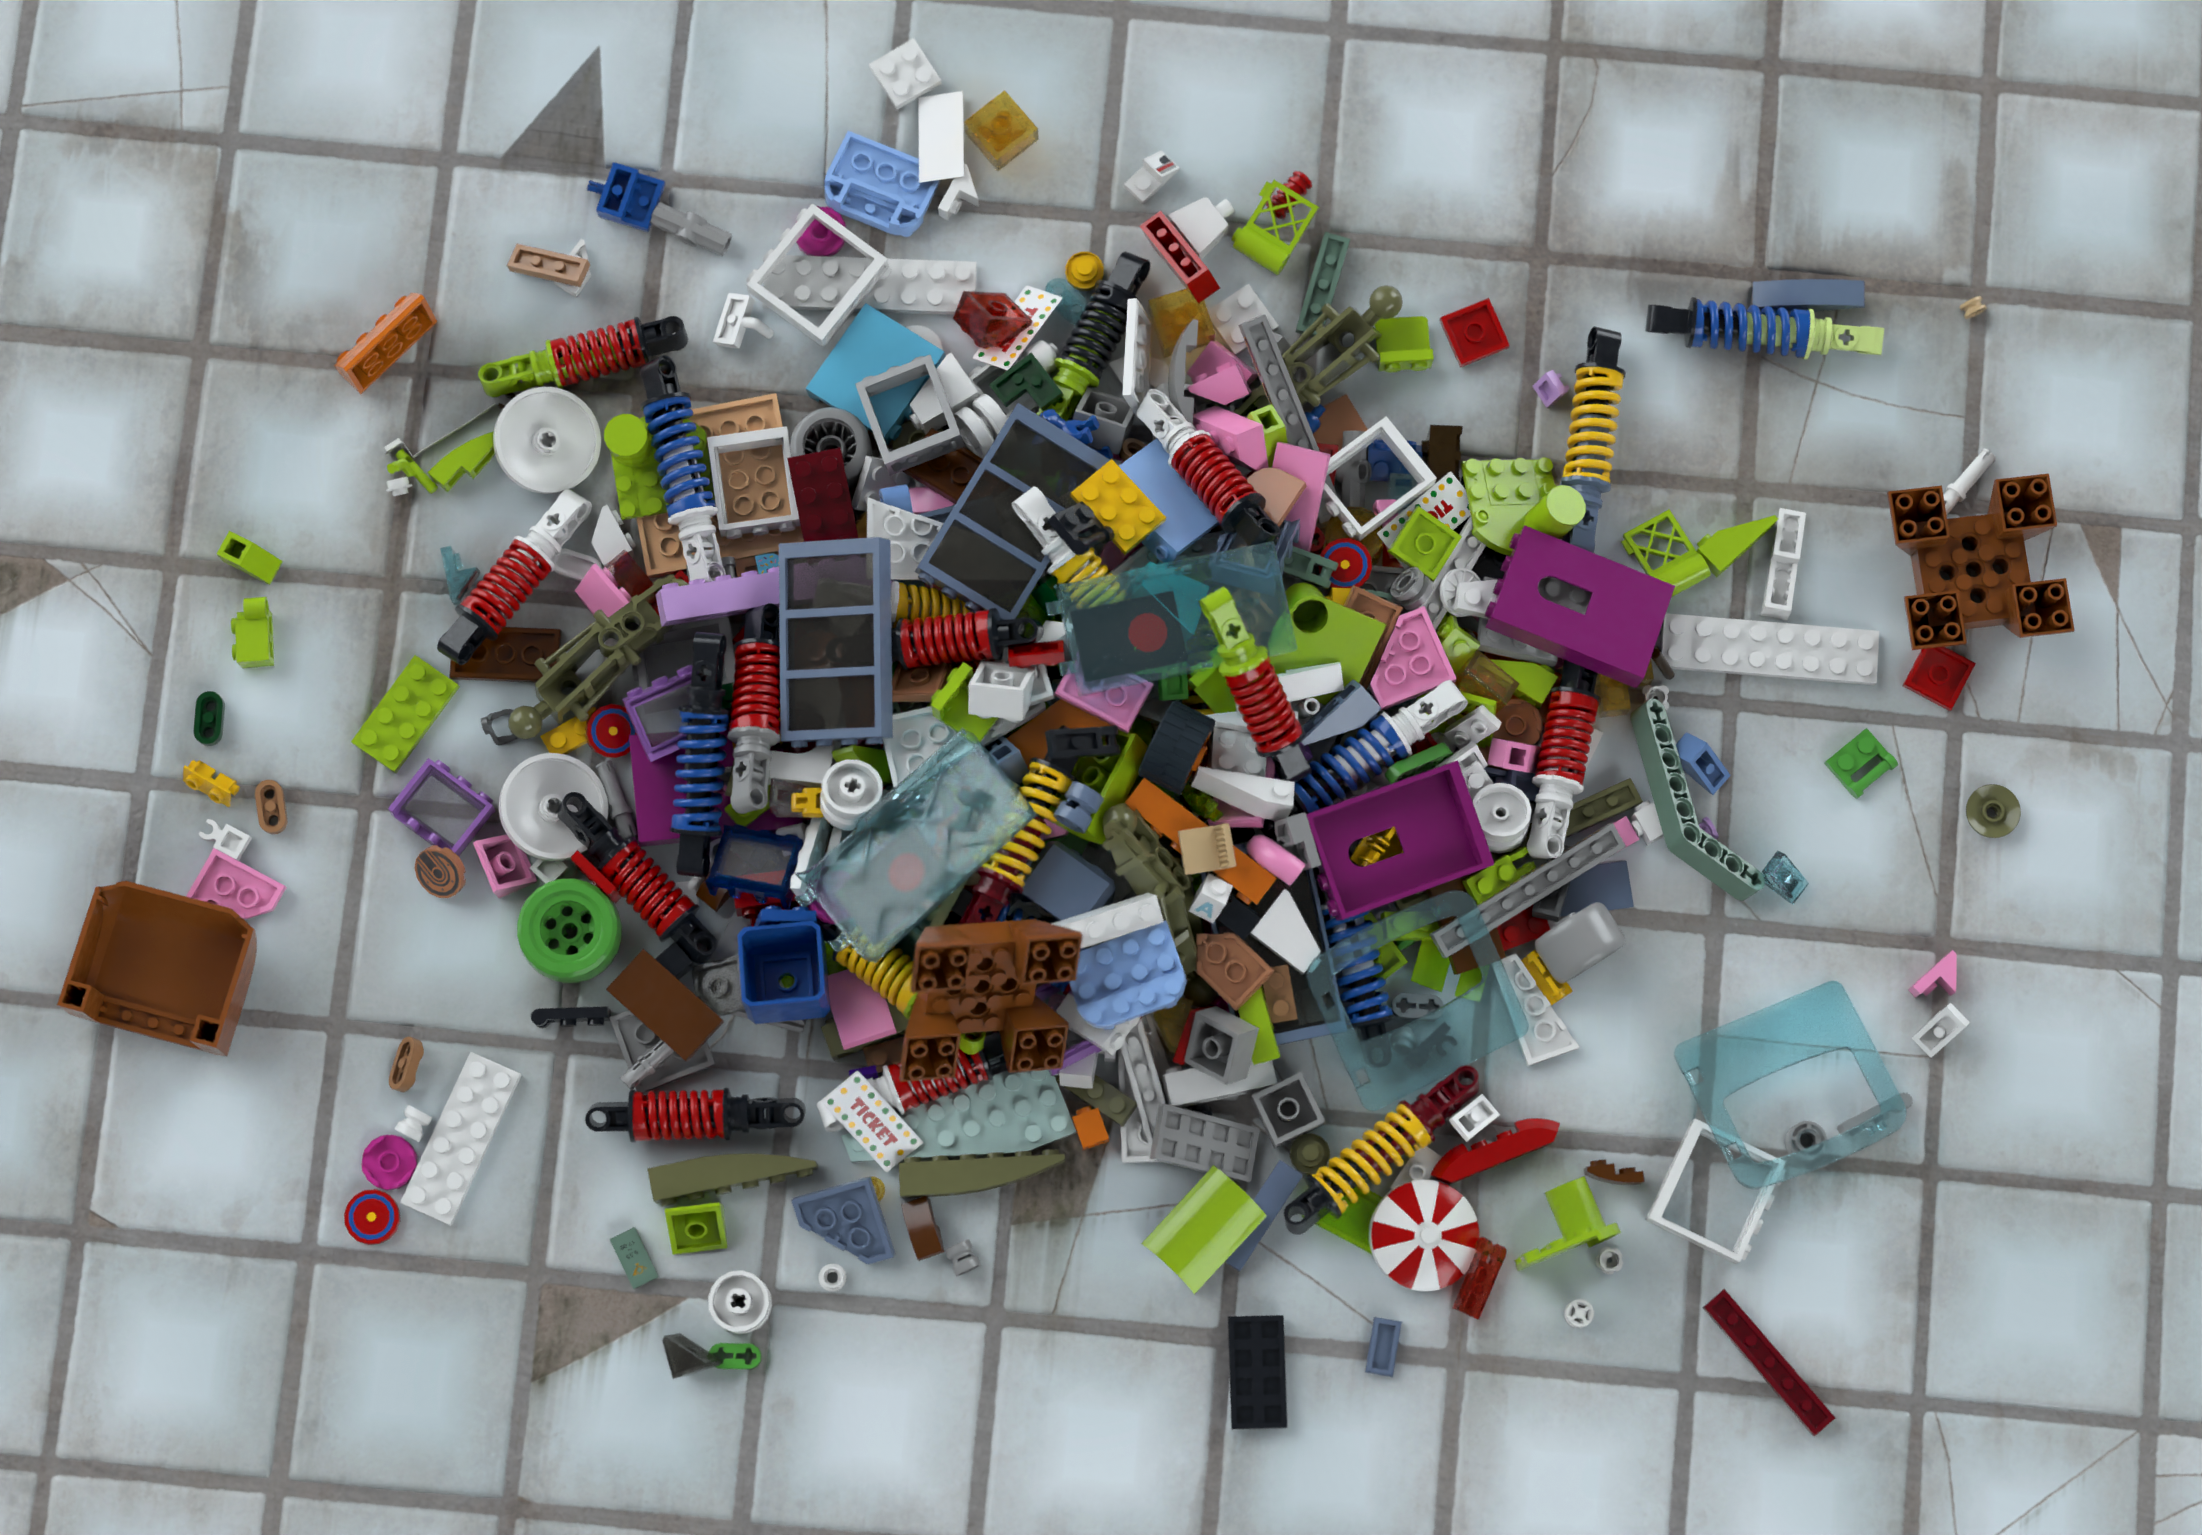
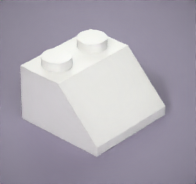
[968,661,1036,722]

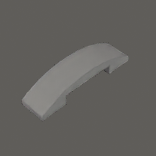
[1168,319,1198,424]

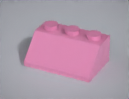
[1193,406,1268,472]

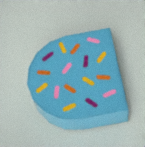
[755,553,779,574]

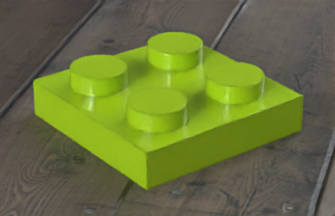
[1387,506,1462,581]

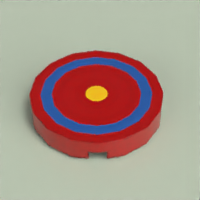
[1318,538,1372,589]
[585,704,637,758]
[344,1189,400,1245]

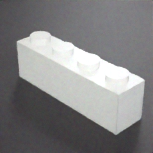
[1052,893,1164,949]
[1160,1059,1277,1108]

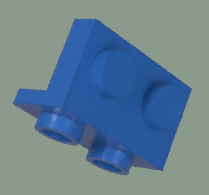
[1367,439,1422,483]

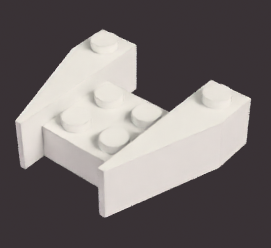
[1191,711,1298,821]

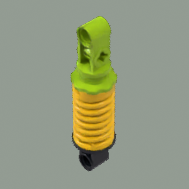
[816,918,986,1054]

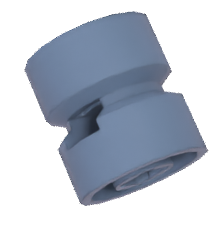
[1053,781,1104,834]

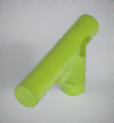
[387,449,438,494]

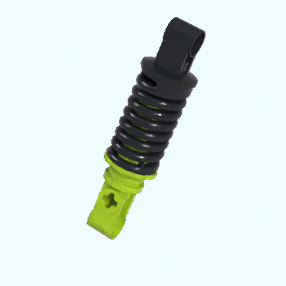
[1030,251,1150,435]

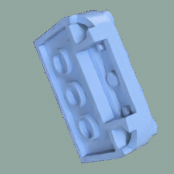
[824,131,941,237]
[1069,920,1187,1030]

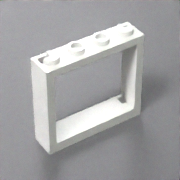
[746,203,889,348]
[1645,1119,1786,1264]

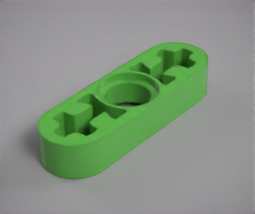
[1384,743,1453,784]

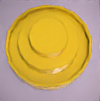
[1065,252,1104,291]

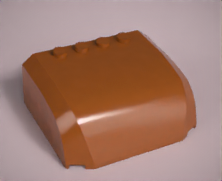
[57,881,257,1056]

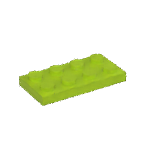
[351,655,460,773]

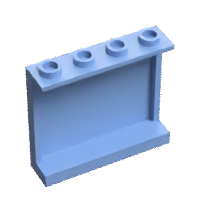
[1119,438,1221,568]

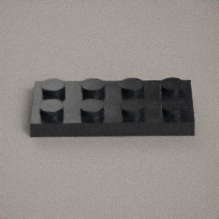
[1228,1315,1287,1429]

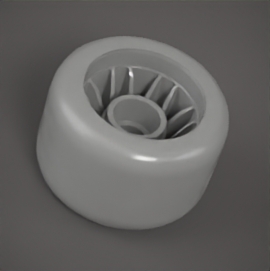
[790,407,872,490]
[1535,902,1625,983]

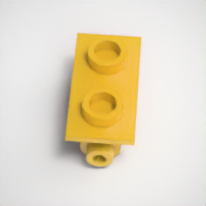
[183,760,240,807]
[1521,950,1573,1006]

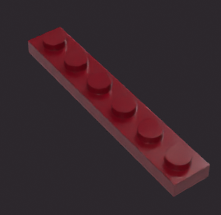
[1702,1289,1836,1436]

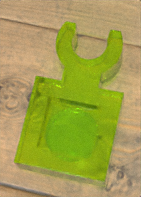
[1182,783,1223,822]

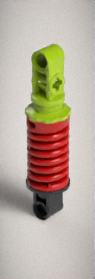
[478,316,688,397]
[1199,587,1312,783]

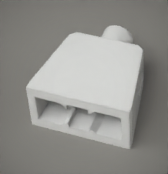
[1168,197,1235,260]

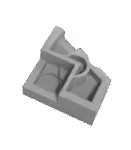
[1274,812,1321,871]

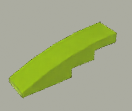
[1238,947,1281,1065]

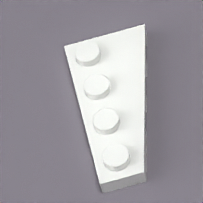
[1490,954,1580,1067]

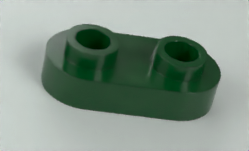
[193,691,225,746]

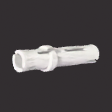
[1943,449,1996,515]

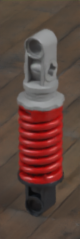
[728,603,780,814]

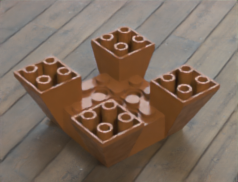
[1887,473,2075,650]
[899,919,1083,1082]

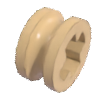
[1959,296,1987,319]

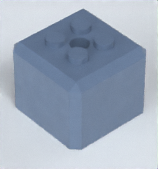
[1011,841,1115,924]

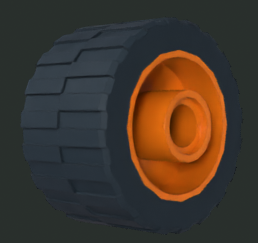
[1138,700,1216,794]

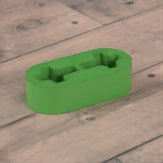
[708,1343,762,1369]

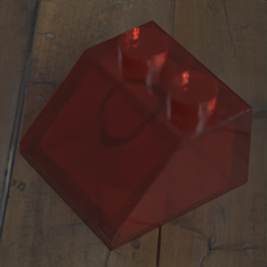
[953,291,1032,349]

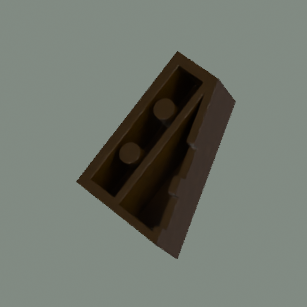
[1421,425,1463,495]

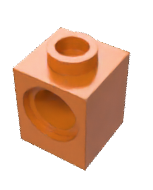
[1072,1106,1109,1151]

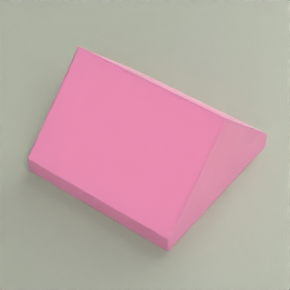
[1187,341,1258,406]
[473,834,537,898]

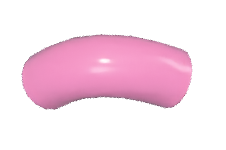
[1247,835,1306,886]

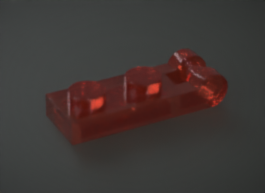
[1452,1237,1507,1320]

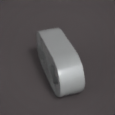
[1391,993,1444,1021]

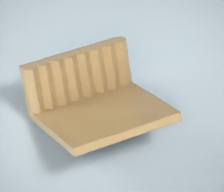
[1178,823,1236,875]

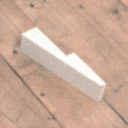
[1761,508,1806,621]
[1235,662,1344,713]

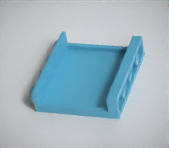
[806,303,946,446]

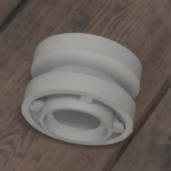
[1390,567,1434,610]
[1785,1121,1827,1162]

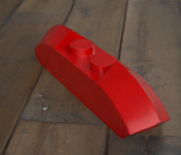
[1430,1118,1560,1185]

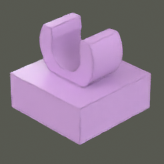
[1532,370,1570,408]

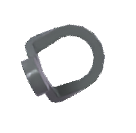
[481,709,518,746]

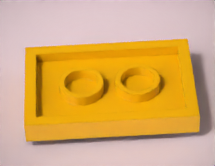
[1070,459,1166,555]

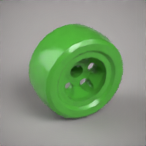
[517,878,622,983]

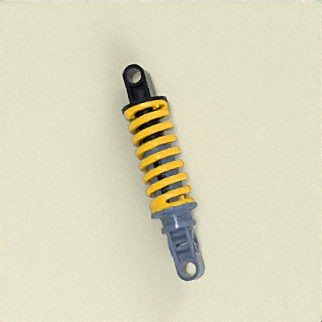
[1561,326,1626,553]

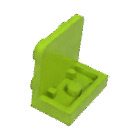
[1375,316,1434,373]
[1436,611,1480,675]
[1188,644,1236,714]
[930,662,999,744]

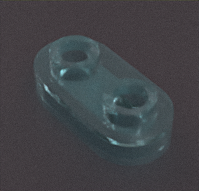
[1045,278,1088,325]

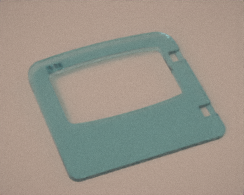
[1306,890,1529,1111]
[1674,981,1907,1189]

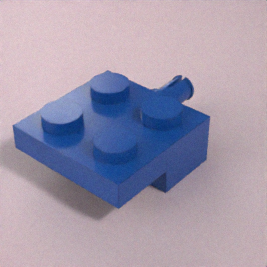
[587,162,665,232]

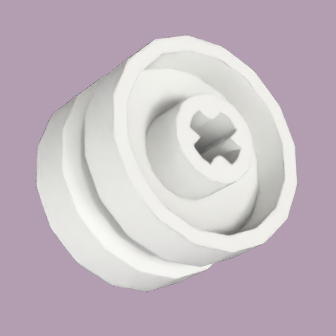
[954,394,1017,460]
[820,760,883,831]
[1473,783,1532,854]
[708,1270,772,1334]

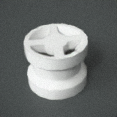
[1564,1299,1594,1328]

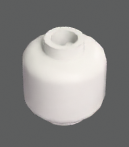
[1021,340,1060,375]

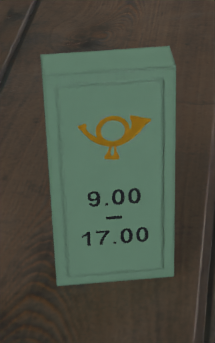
[610,1227,659,1290]

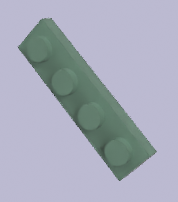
[1296,232,1350,337]

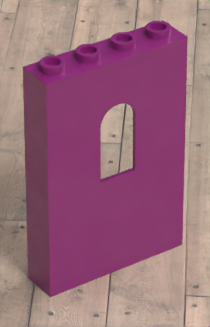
[1484,525,1675,688]
[629,722,807,847]
[1306,760,1495,921]

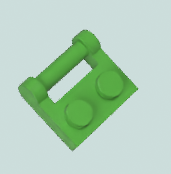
[1824,728,1898,799]

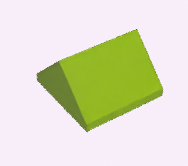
[665,1202,728,1255]

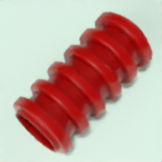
[1266,171,1312,219]

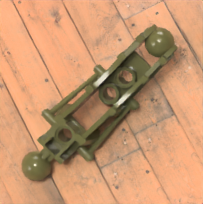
[1233,285,1403,418]
[508,574,689,740]
[1102,803,1218,1007]

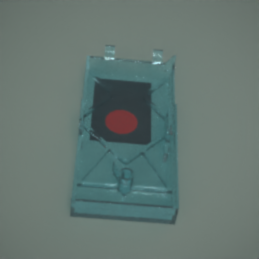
[1046,541,1297,697]
[795,728,1038,963]

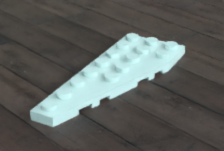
[842,1070,1077,1162]

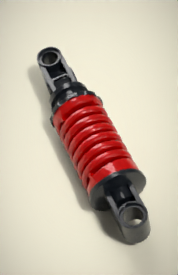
[826,608,1044,670]
[557,792,717,964]
[585,1088,806,1143]

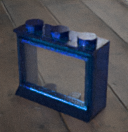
[705,824,804,910]

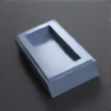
[1365,1317,1402,1377]

